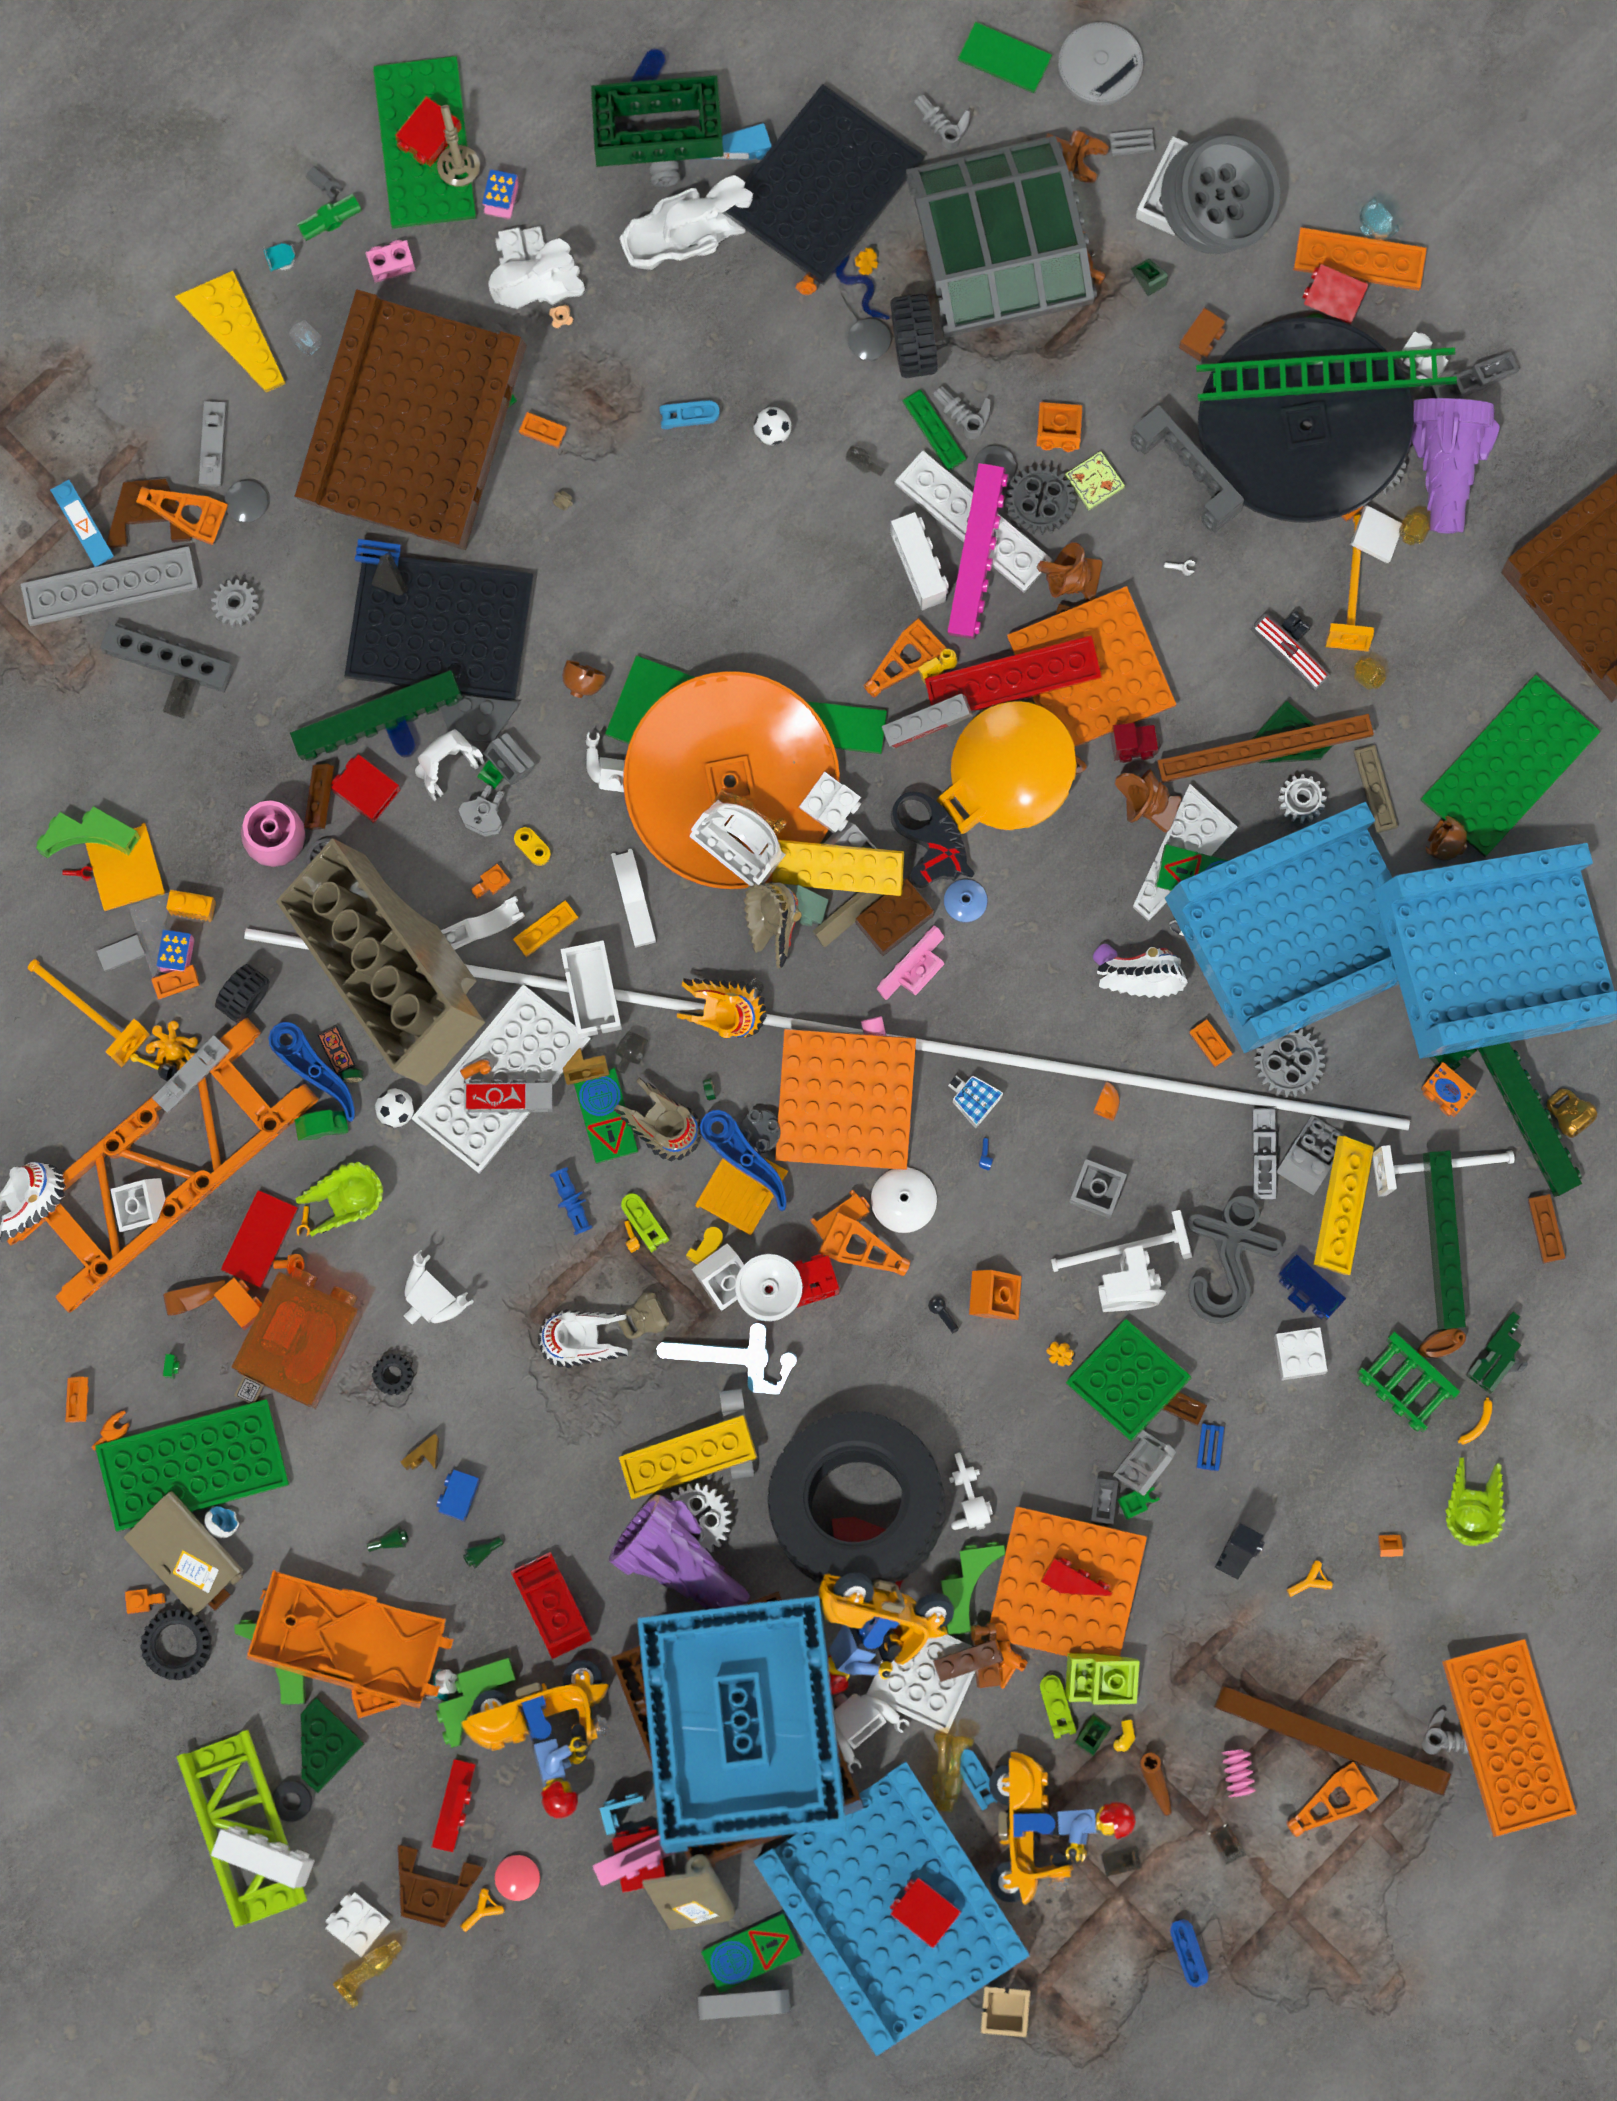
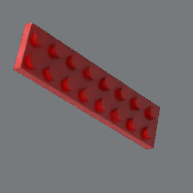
[924,635,1103,712]

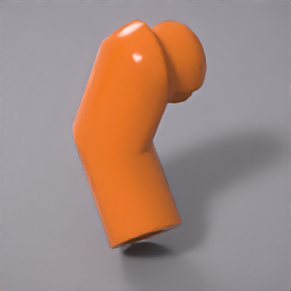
[460,1059,491,1080]

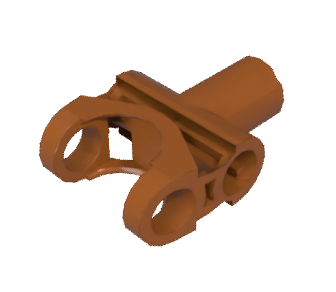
[1041,130,1109,183]

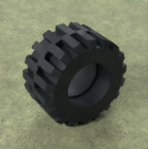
[215,964,270,1023]

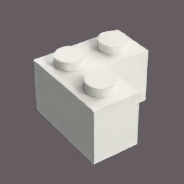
[1397,331,1448,387]

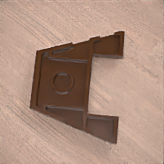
[107,479,191,548]
[397,1845,484,1928]

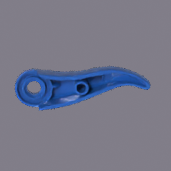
[269,1022,355,1122]
[700,1110,787,1211]

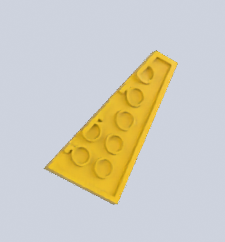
[175,271,285,392]

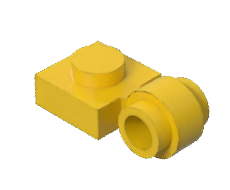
[918,649,958,685]

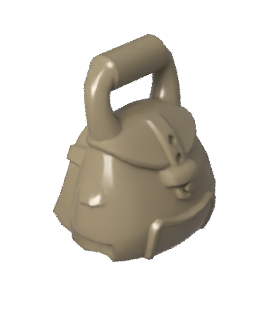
[618,1293,670,1339]

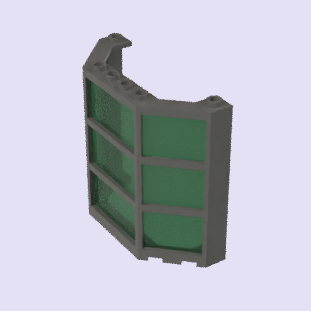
[906,136,1097,338]

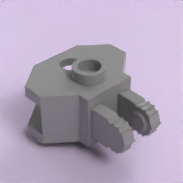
[458,784,504,837]

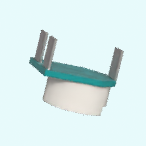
[263,243,295,271]
[424,1669,458,1702]

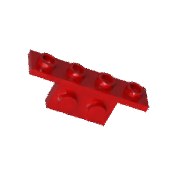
[431,1759,476,1853]

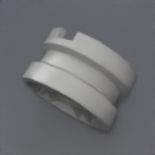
[649,161,681,187]

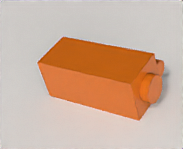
[810,1190,870,1241]

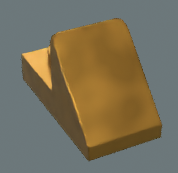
[562,1048,609,1085]
[400,1434,439,1470]

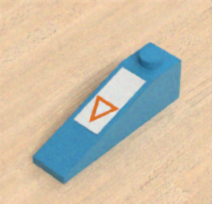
[702,123,771,160]
[51,480,114,567]

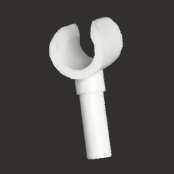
[1164,560,1196,575]

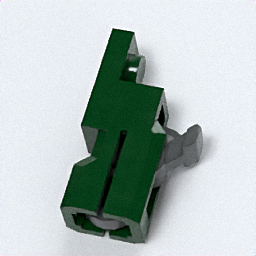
[1466,1311,1528,1394]

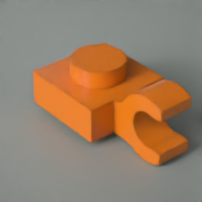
[471,864,510,899]
[125,1589,165,1614]

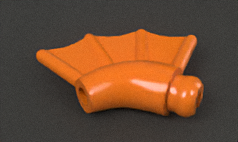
[981,1641,1028,1689]

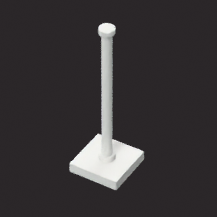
[1372,1145,1514,1197]
[1051,1210,1192,1272]

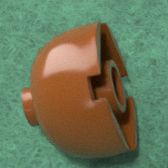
[562,660,607,698]
[1426,816,1467,861]

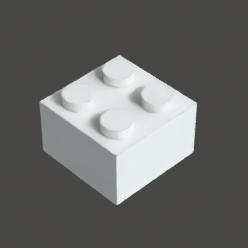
[692,1244,744,1311]
[1274,1328,1327,1381]

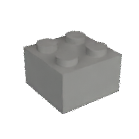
[1069,1159,1127,1219]

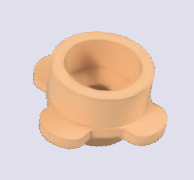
[549,305,573,328]

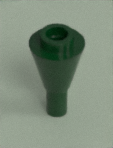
[367,1527,409,1552]
[463,1537,503,1569]

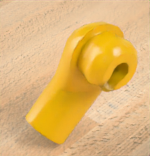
[1113,1720,1135,1752]

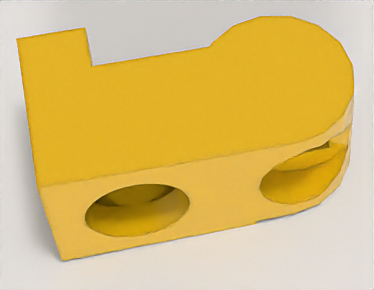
[686,1227,723,1265]

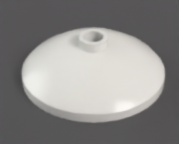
[871,1167,937,1233]
[735,1254,802,1321]

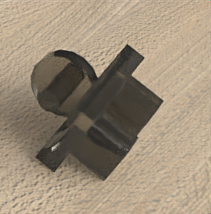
[163,675,196,719]

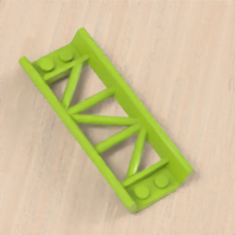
[176,1730,308,1928]

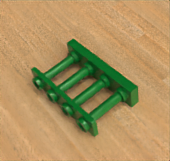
[1357,1332,1461,1433]

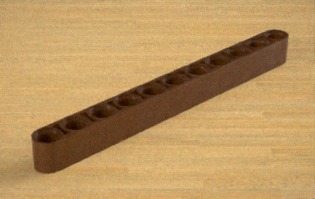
[1214,1686,1452,1796]

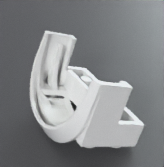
[690,800,786,886]
[1098,1246,1166,1312]

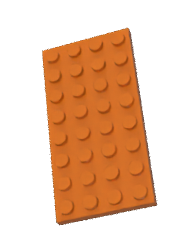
[1442,1639,1577,1837]

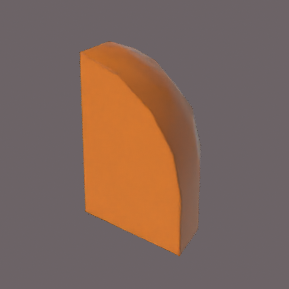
[1093,1081,1120,1121]

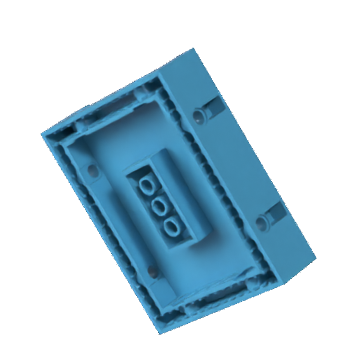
[1165,802,1399,1054]
[1374,843,1617,1059]
[638,1596,847,1853]
[754,1762,1030,2056]

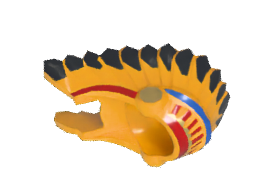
[677,978,767,1038]

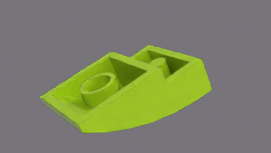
[1065,1653,1139,1705]

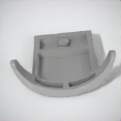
[1113,1430,1176,1496]

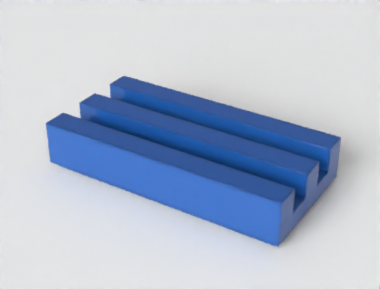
[355,539,401,568]
[1196,1424,1224,1471]

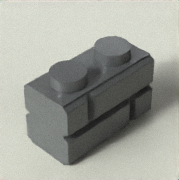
[484,733,535,785]

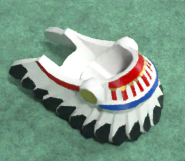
[1097,947,1188,998]
[0,1162,66,1243]
[538,1309,628,1369]

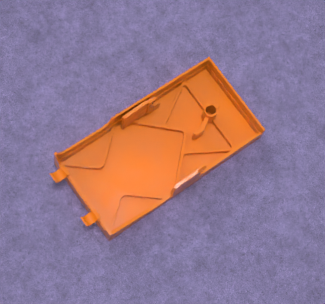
[247,1570,454,1709]

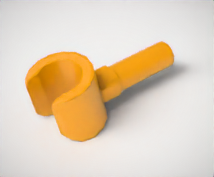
[297,1206,311,1236]
[624,1221,640,1253]

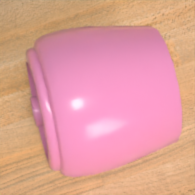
[241,800,305,867]

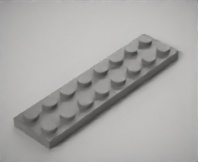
[21,546,199,627]

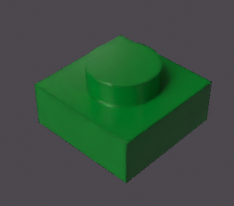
[477,760,504,789]
[163,1354,180,1379]

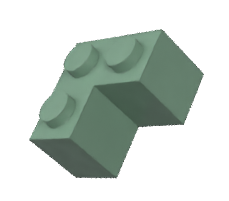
[769,883,829,926]

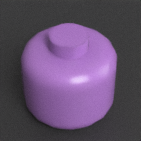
[1093,944,1117,966]

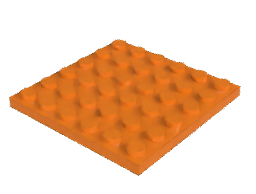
[1007,586,1176,747]
[775,1029,916,1170]
[986,1506,1147,1656]

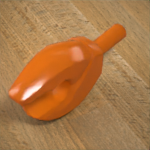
[91,1410,129,1451]

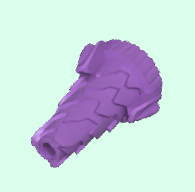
[1411,398,1499,533]
[609,1495,750,1610]

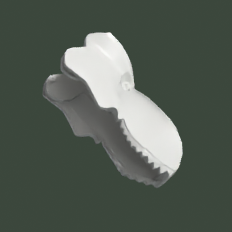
[663,175,753,248]
[620,188,718,270]
[489,238,585,309]
[415,729,485,801]

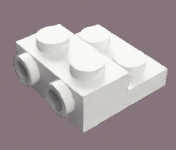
[495,227,544,265]
[799,772,861,833]
[326,1893,391,1957]

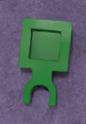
[1117,1487,1160,1519]

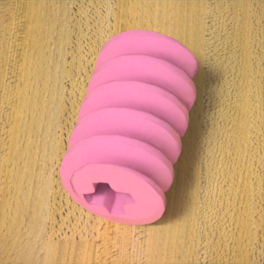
[1222,1750,1256,1798]

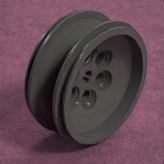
[1161,134,1280,254]

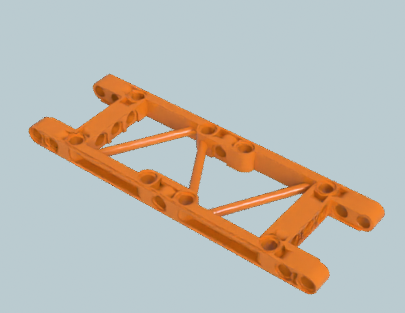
[7,1018,319,1313]

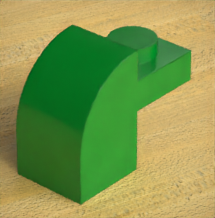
[294,1110,349,1141]

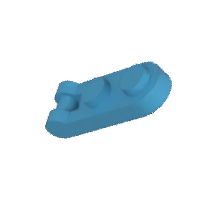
[659,401,720,429]
[954,1749,998,1811]

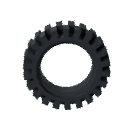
[140,1610,212,1680]

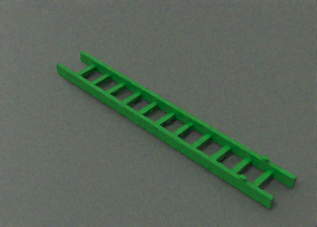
[1196,347,1457,401]

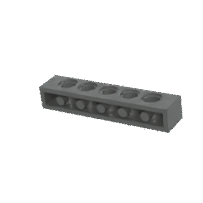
[100,624,233,693]

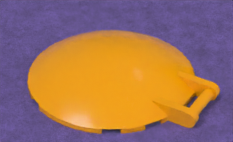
[936,701,1077,834]

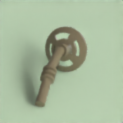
[437,105,480,187]

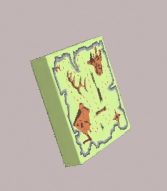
[1065,451,1125,510]

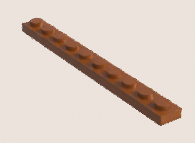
[1157,714,1374,783]

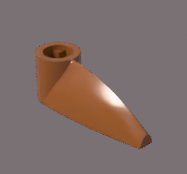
[163,1280,226,1316]
[1139,1753,1172,1816]

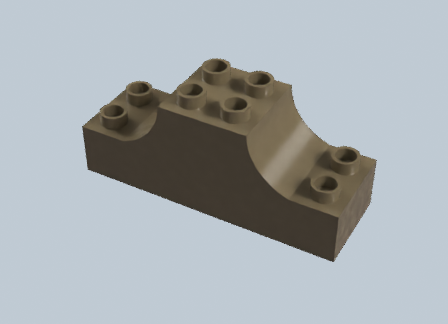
[276,838,485,1086]

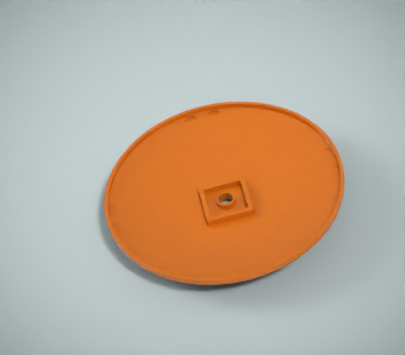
[623,672,840,889]

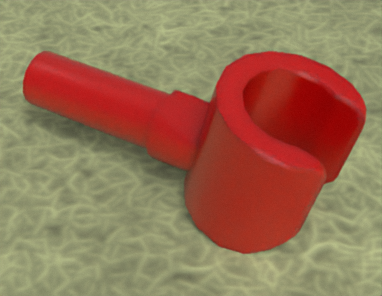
[62,866,93,881]

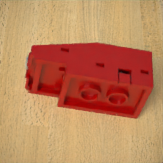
[765,1254,839,1308]
[510,1552,592,1660]

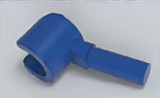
[979,1138,993,1170]

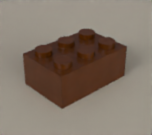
[855,878,934,956]

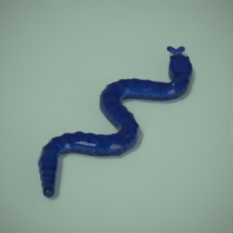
[836,254,890,320]

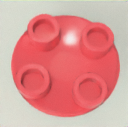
[495,1855,540,1901]

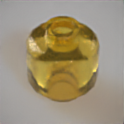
[1399,512,1430,546]
[1354,658,1386,690]

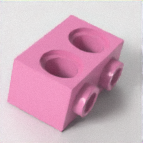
[366,240,415,283]

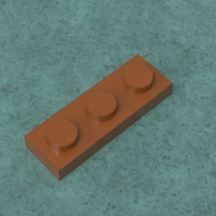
[1528,1194,1565,1264]

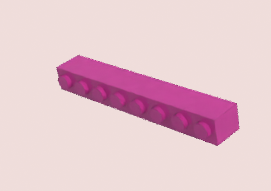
[948,463,1008,639]

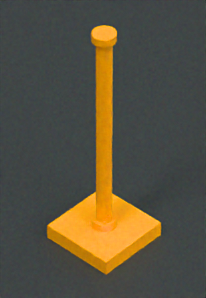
[1325,515,1374,652]
[27,959,150,1068]

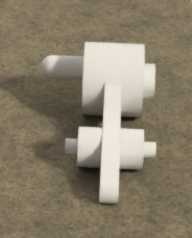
[949,1452,993,1530]

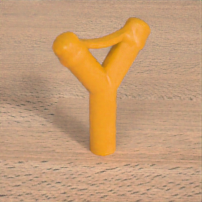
[1286,1560,1333,1597]
[460,1888,504,1932]

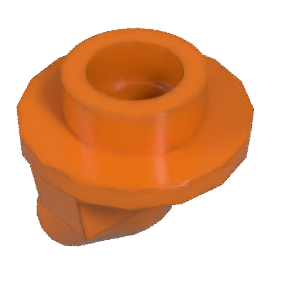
[796,274,817,295]
[273,1254,305,1276]

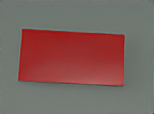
[220,1190,298,1288]

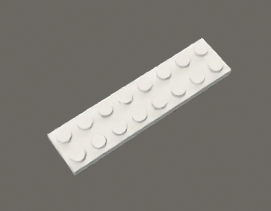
[895,451,1052,593]

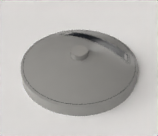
[1058,22,1143,105]

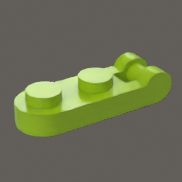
[621,1194,670,1253]
[1040,1675,1076,1739]

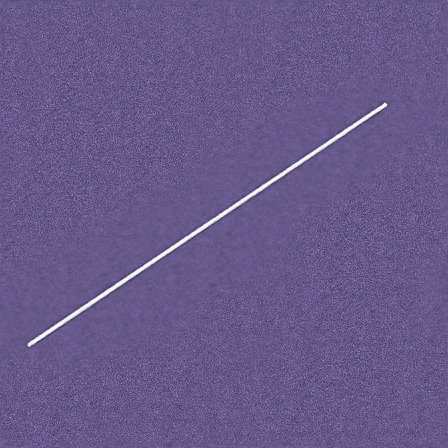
[244,928,1410,1130]

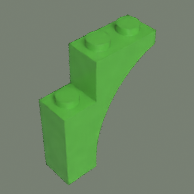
[36,806,140,858]
[941,1542,1005,1635]
[234,1620,306,1705]
[436,1658,516,1748]

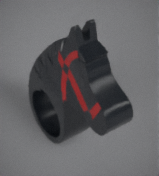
[891,791,975,888]

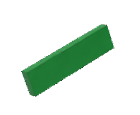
[902,389,966,472]

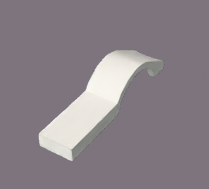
[611,849,656,947]
[441,896,525,950]

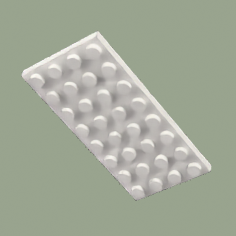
[411,985,591,1174]

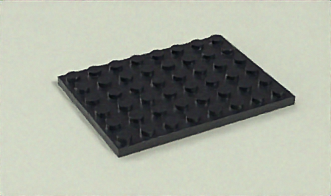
[721,84,924,286]
[344,553,534,700]

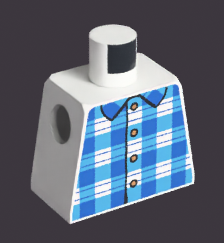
[948,1076,1003,1128]

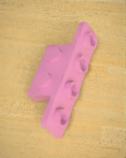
[877,926,944,1000]
[593,1835,676,1886]

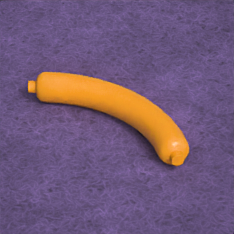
[1457,1398,1492,1445]

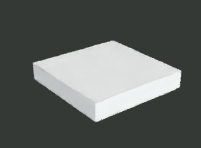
[1350,506,1404,563]

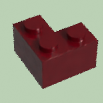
[1110,723,1158,763]

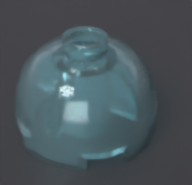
[1359,197,1400,240]

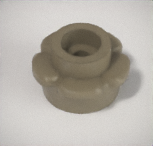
[552,491,573,511]

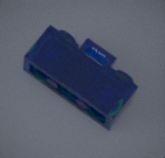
[1277,1254,1346,1320]

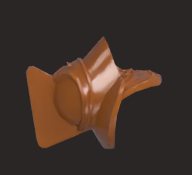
[1037,542,1102,602]
[1115,769,1181,833]

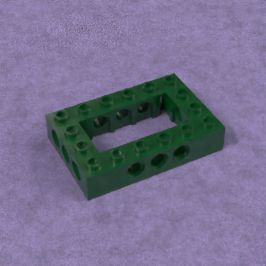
[591,75,724,167]

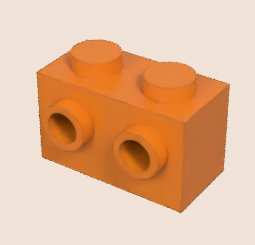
[214,1278,265,1331]

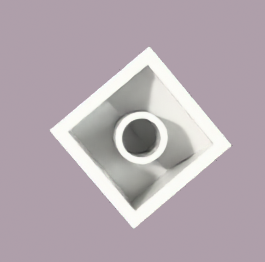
[111,1178,165,1232]

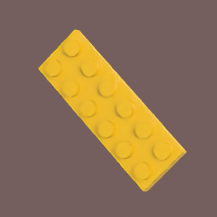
[772,840,904,896]
[1314,1136,1374,1275]
[619,1415,758,1500]

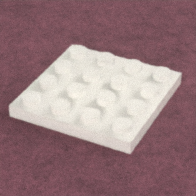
[867,1624,975,1734]

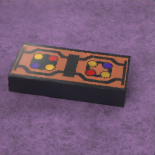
[317,1026,356,1075]

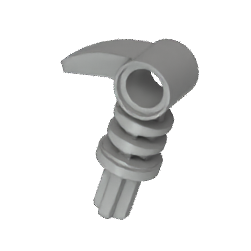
[914,95,970,150]
[933,387,990,439]
[1422,1709,1468,1754]

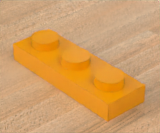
[513,900,579,957]

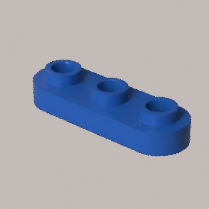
[1170,1919,1208,1987]

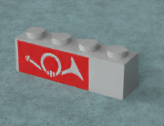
[882,694,973,749]
[464,1079,553,1113]

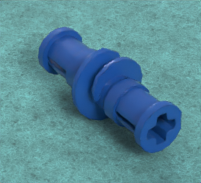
[549,1167,593,1235]

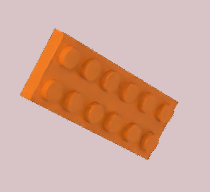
[1293,227,1427,291]

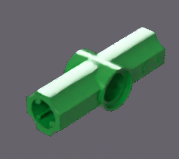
[297,194,362,241]

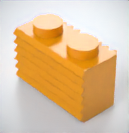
[166,890,216,922]

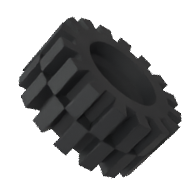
[372,1354,413,1395]

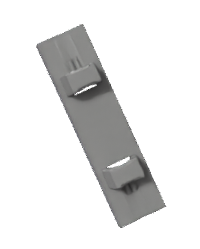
[199,401,226,487]
[152,1035,230,1114]

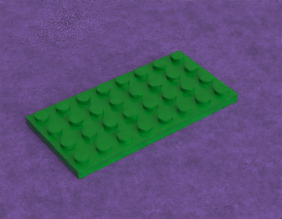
[373,56,476,229]
[1420,675,1601,858]
[95,1399,290,1532]

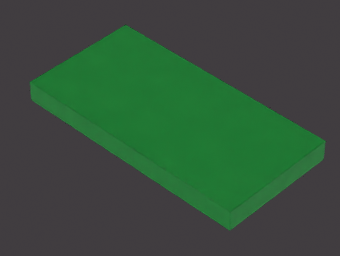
[958,22,1052,94]
[806,701,887,754]

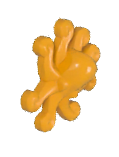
[146,1021,198,1071]

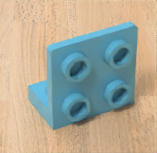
[600,1793,646,1836]

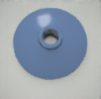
[944,879,987,922]

